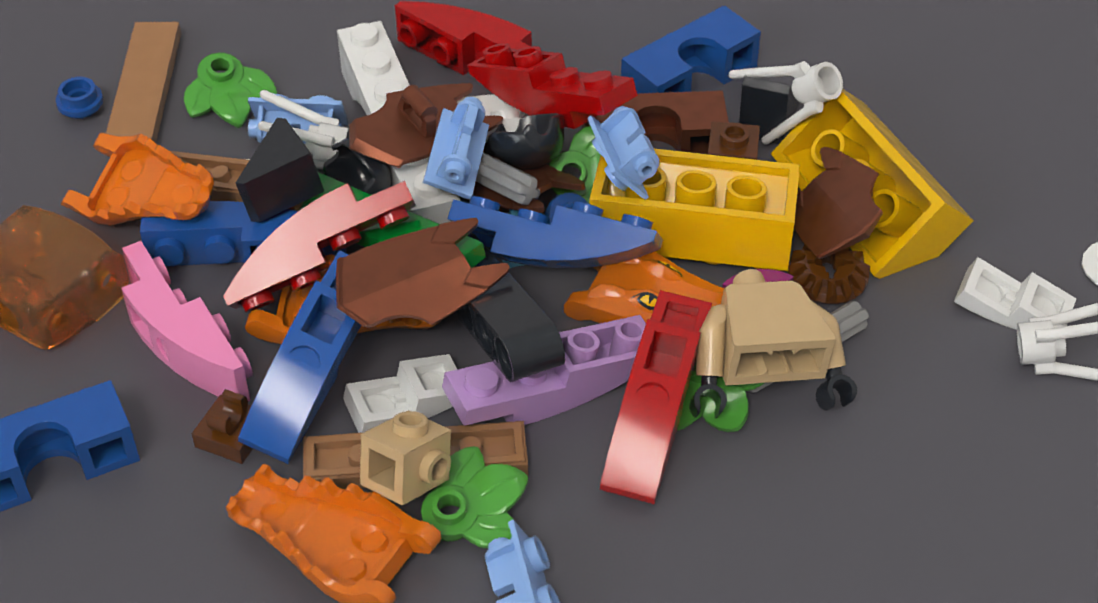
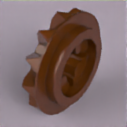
[788,244,870,304]

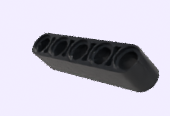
[454,232,565,382]

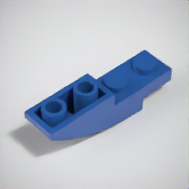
[448,196,663,268]
[140,201,347,266]
[238,250,362,464]

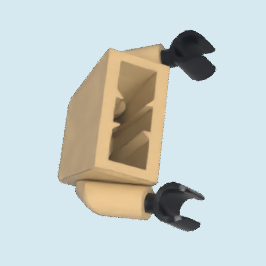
[689,269,857,419]

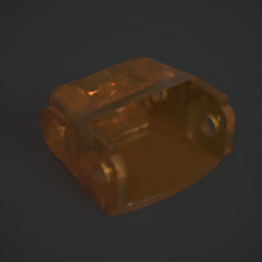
[0,205,129,350]

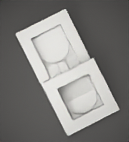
[954,257,1076,330]
[343,354,457,433]

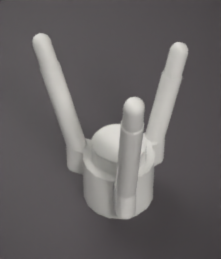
[728,61,843,145]
[245,90,349,170]
[1017,303,1098,381]

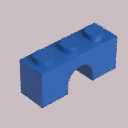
[621,5,761,94]
[0,380,140,512]

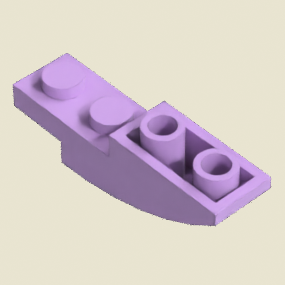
[442,315,646,426]

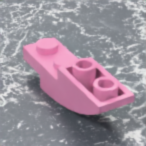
[121,241,253,401]

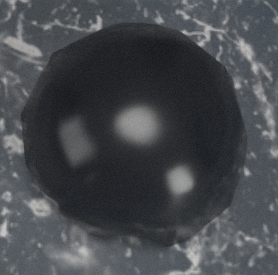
[488,113,564,169]
[323,138,391,195]

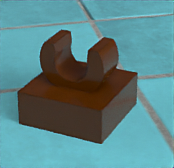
[191,389,253,464]

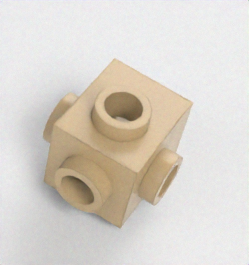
[360,410,451,505]

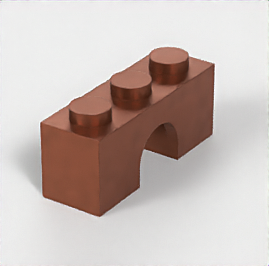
[582,90,729,154]

